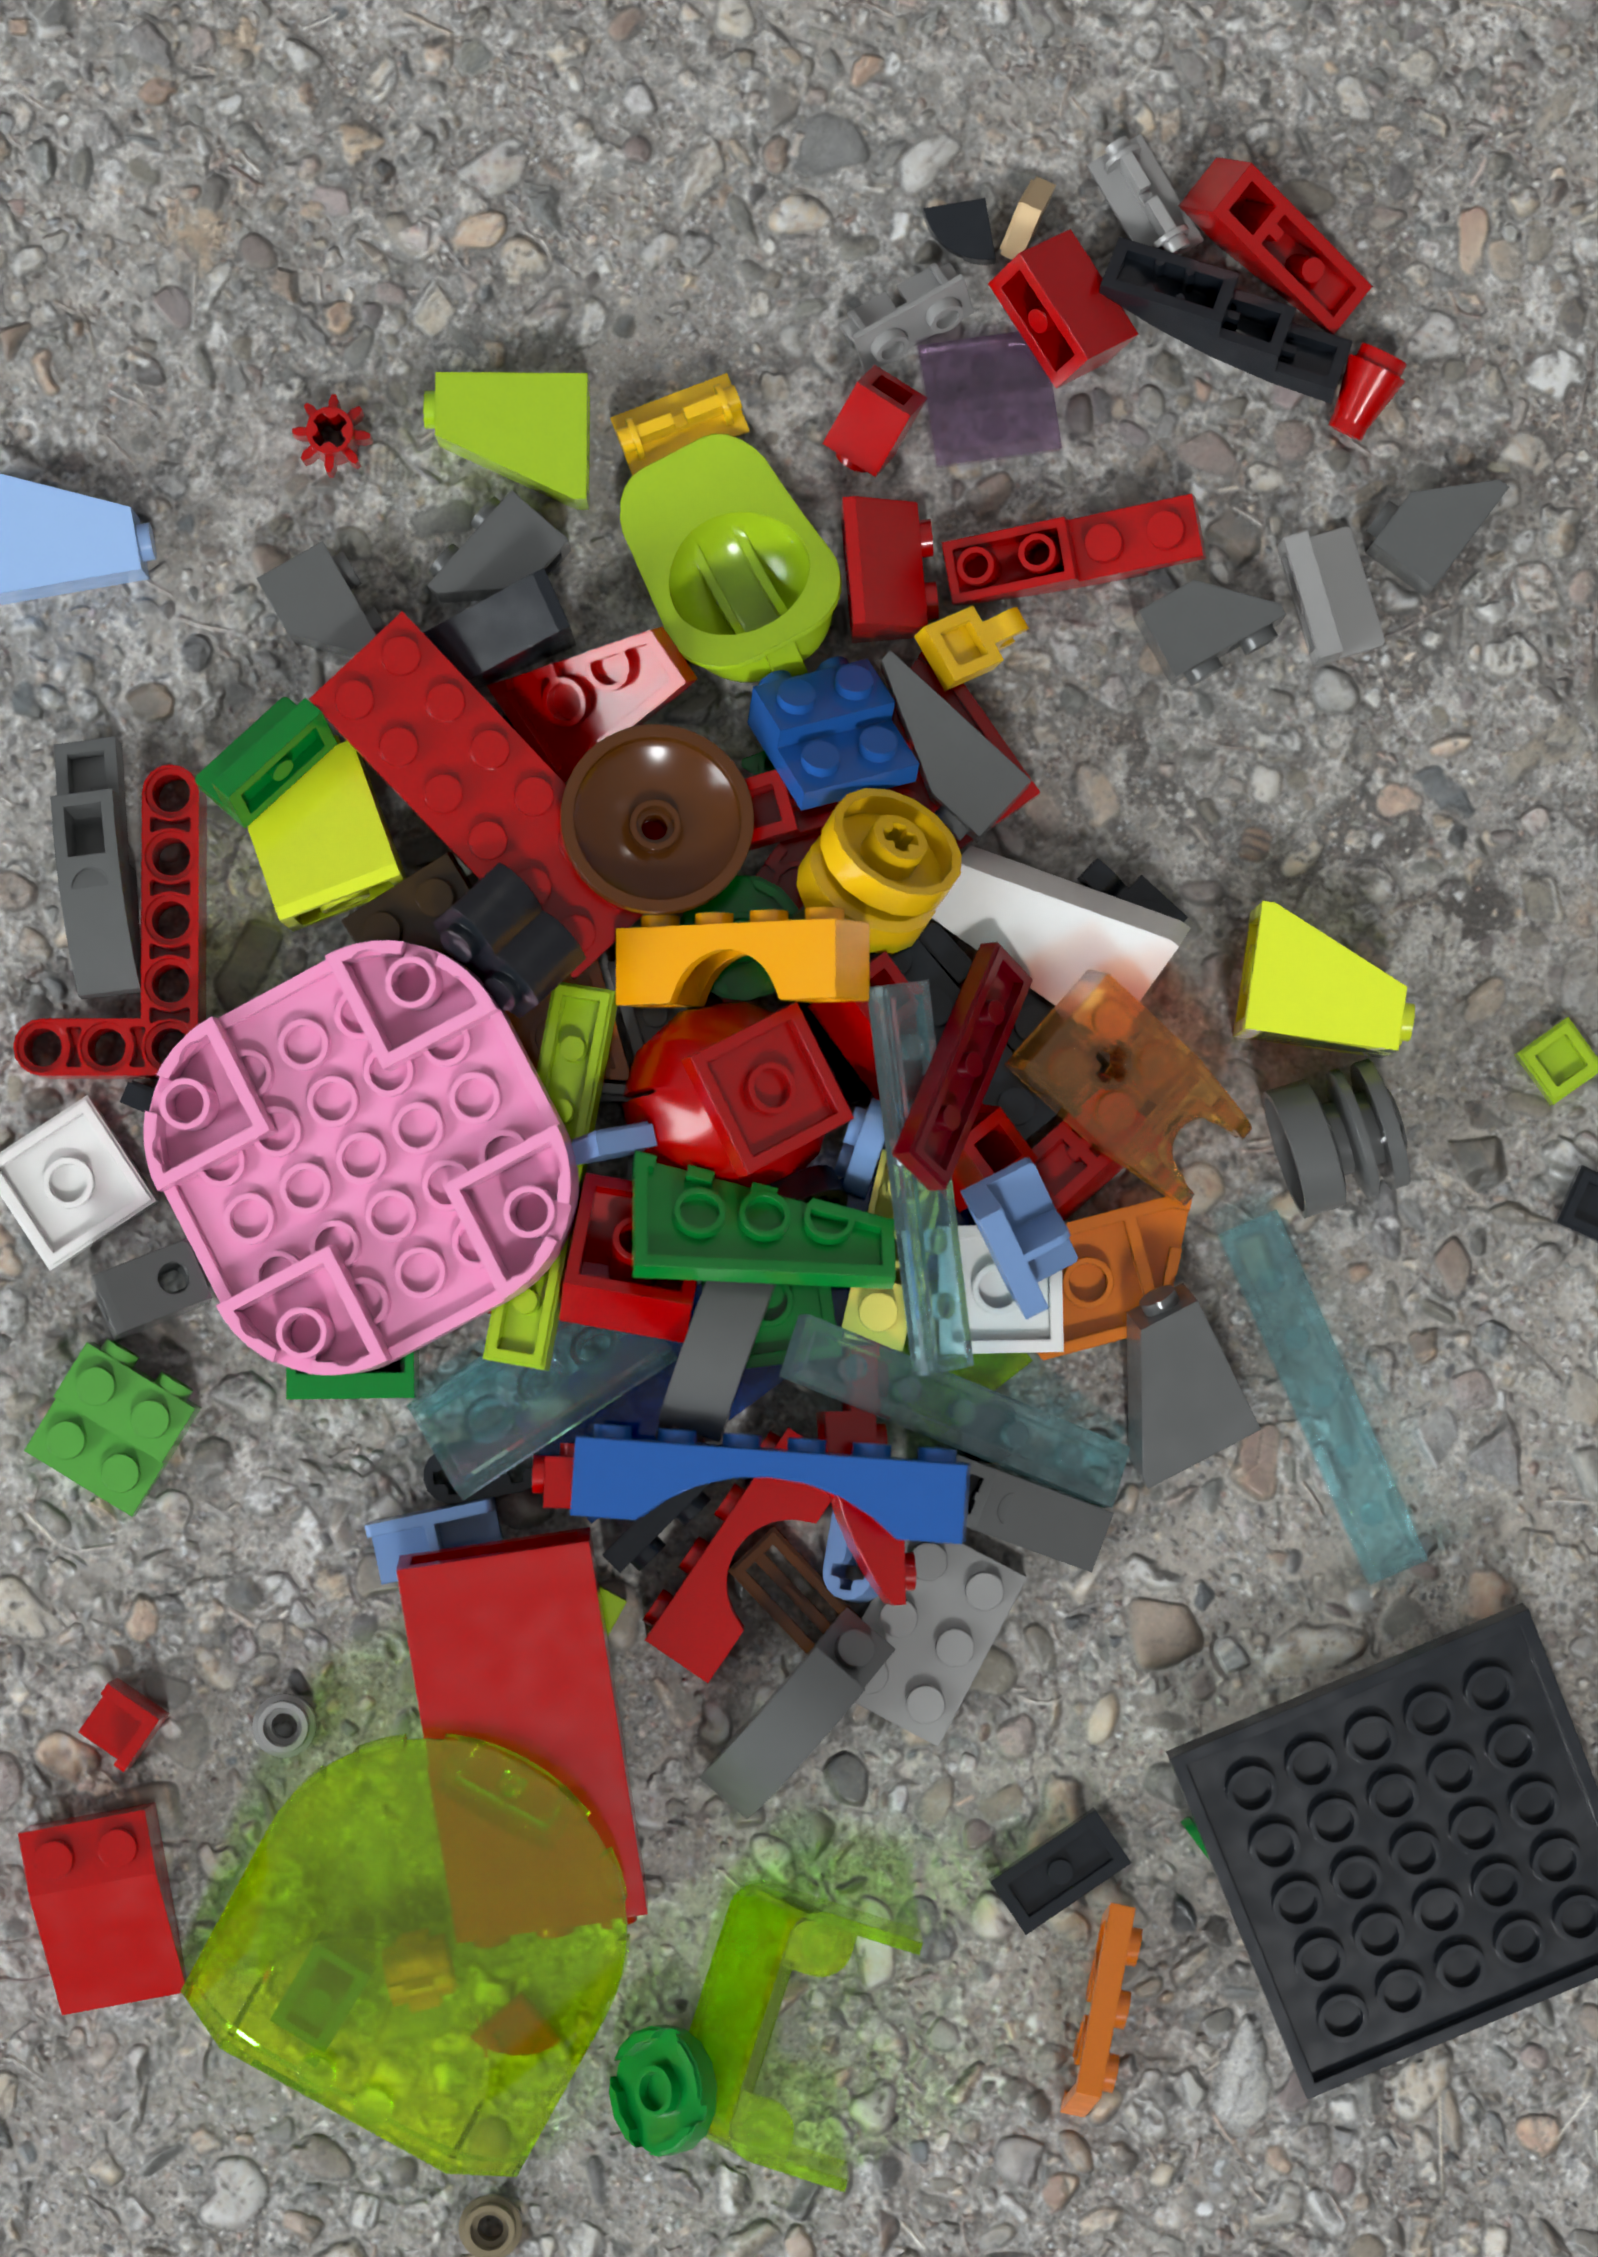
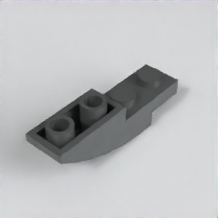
[50,736,141,999]

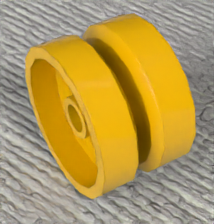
[796,788,962,954]

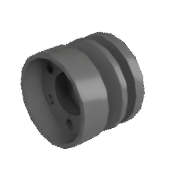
[1263,1058,1410,1219]

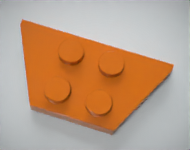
[1035,1190,1192,1361]

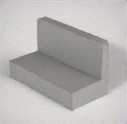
[1277,526,1385,667]

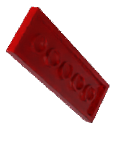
[309,611,643,980]

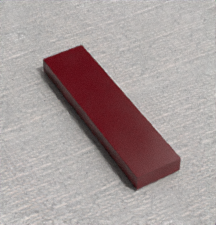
[892,942,1033,1191]

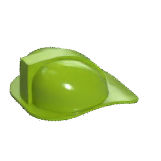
[620,434,842,683]

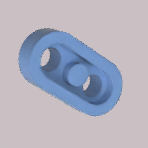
[834,1098,897,1199]

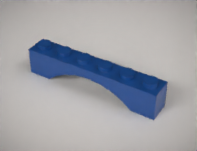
[570,1423,971,1544]

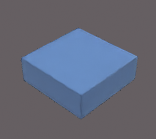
[571,1121,657,1165]

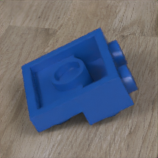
[747,656,919,811]

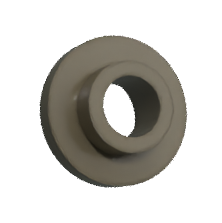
[458,2194,523,2257]

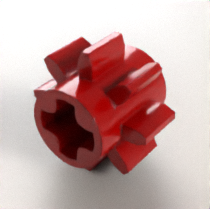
[292,394,373,478]

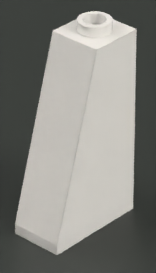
[932,845,1191,1043]

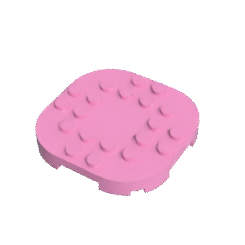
[143,940,579,1375]

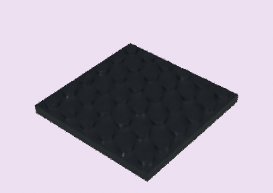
[1166,1602,1598,2099]

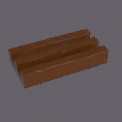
[728,1526,861,1654]

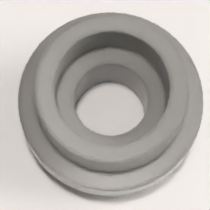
[252,1693,317,1758]

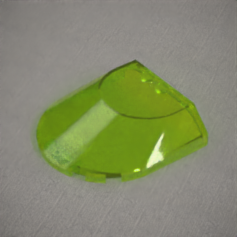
[181,1734,630,2177]

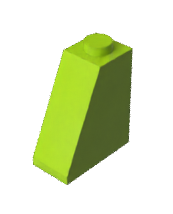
[423,372,590,510]

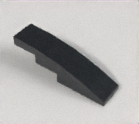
[1099,237,1353,404]

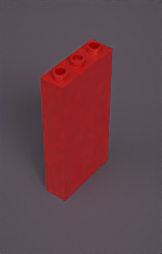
[396,1527,648,1947]

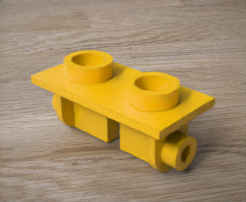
[610,373,750,476]

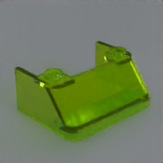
[688,1880,923,2193]

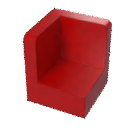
[78,1678,170,1772]

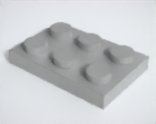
[855,1540,1027,1747]

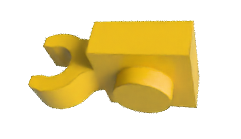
[914,606,1029,691]

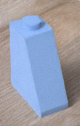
[0,473,157,605]

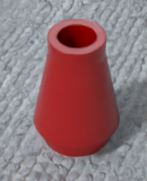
[1328,342,1407,442]

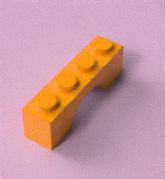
[616,907,869,1009]

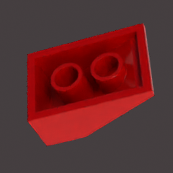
[18,1802,189,2015]

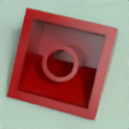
[841,496,939,644]
[559,1173,698,1343]

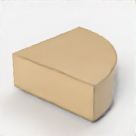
[1000,176,1056,260]

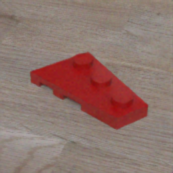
[487,627,698,785]

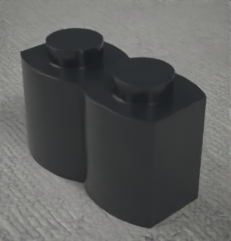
[433,862,586,1018]

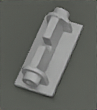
[1087,134,1204,255]
[839,262,974,373]

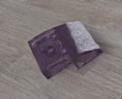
[917,331,1062,469]

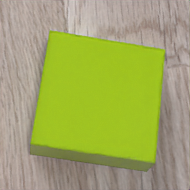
[1514,1017,1598,1106]

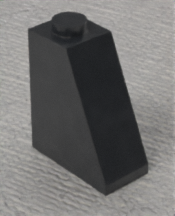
[423,568,576,690]

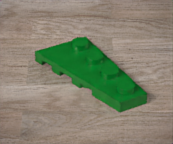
[632,1150,896,1289]

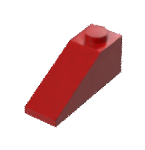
[1178,157,1373,335]

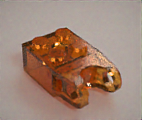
[1004,969,1252,1206]

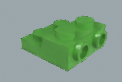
[24,1338,201,1517]

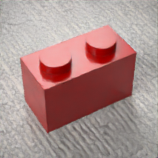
[988,229,1139,389]

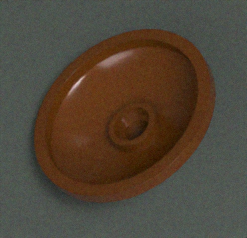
[560,724,754,915]

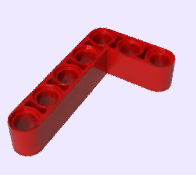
[13,764,207,1079]

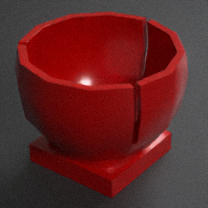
[622,1002,854,1188]

